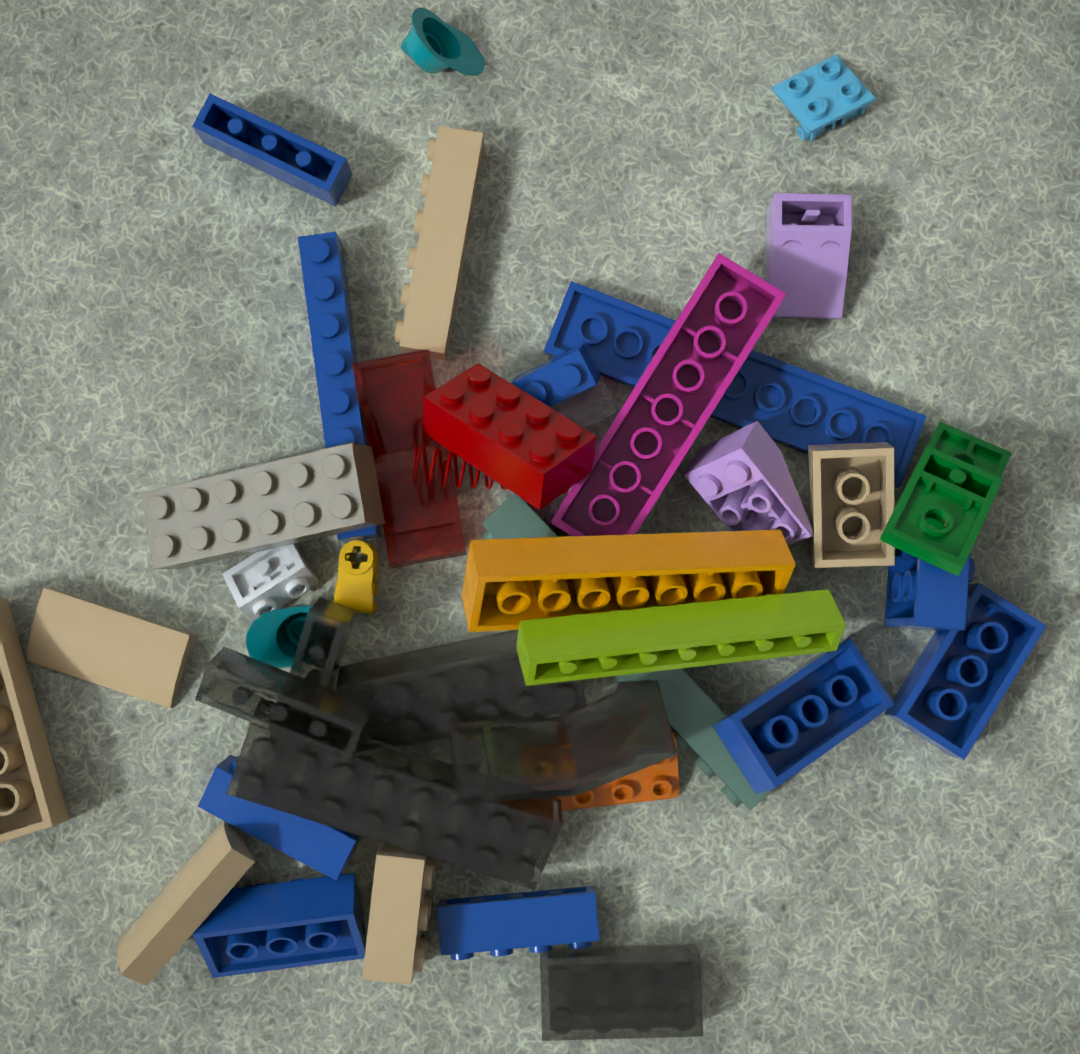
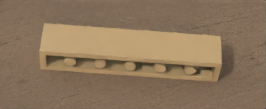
[395,126,485,361]

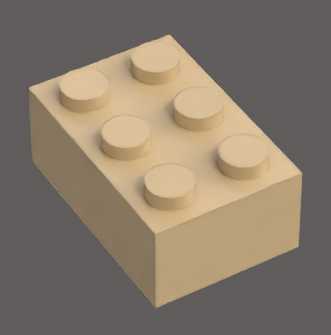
[808,442,895,568]
[362,842,438,985]

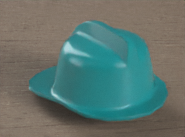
[401,7,485,76]
[245,604,342,668]

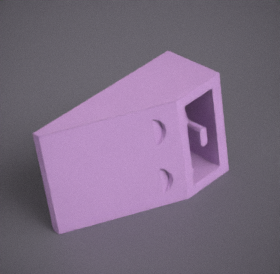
[766,193,852,319]
[684,421,814,545]

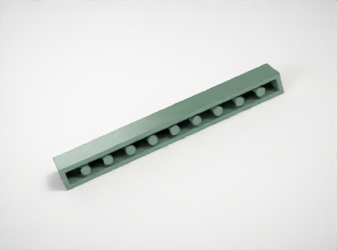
[481,493,773,810]

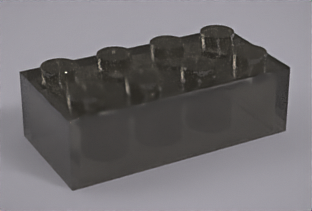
[540,944,703,1041]

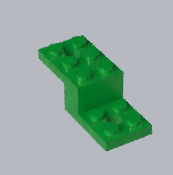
[879,422,1012,576]

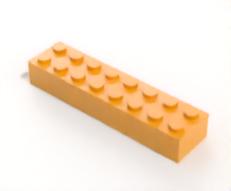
[461,529,796,632]

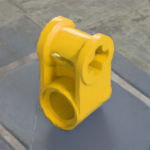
[334,540,379,615]

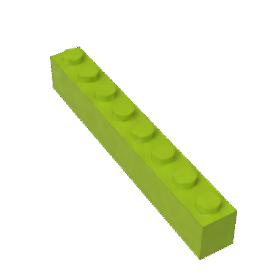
[516,589,846,686]

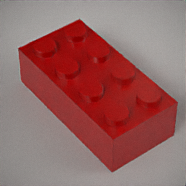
[423,363,597,510]

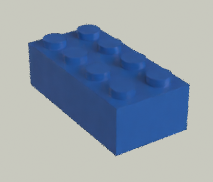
[884,583,1046,760]
[712,637,894,794]

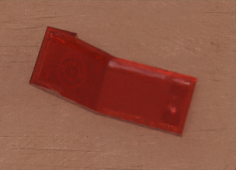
[352,349,467,569]

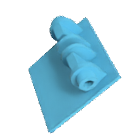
[771,54,876,141]

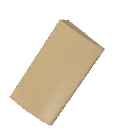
[26,587,197,708]
[117,820,255,987]

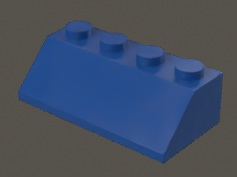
[193,873,366,978]

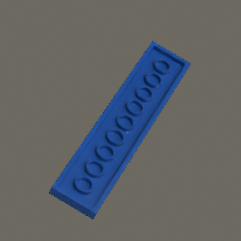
[544,281,927,488]

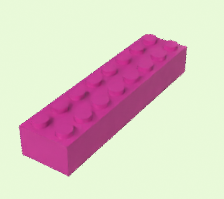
[550,253,787,536]

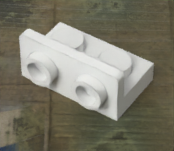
[222,544,319,621]

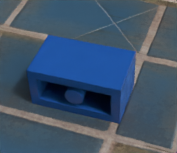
[511,343,601,407]

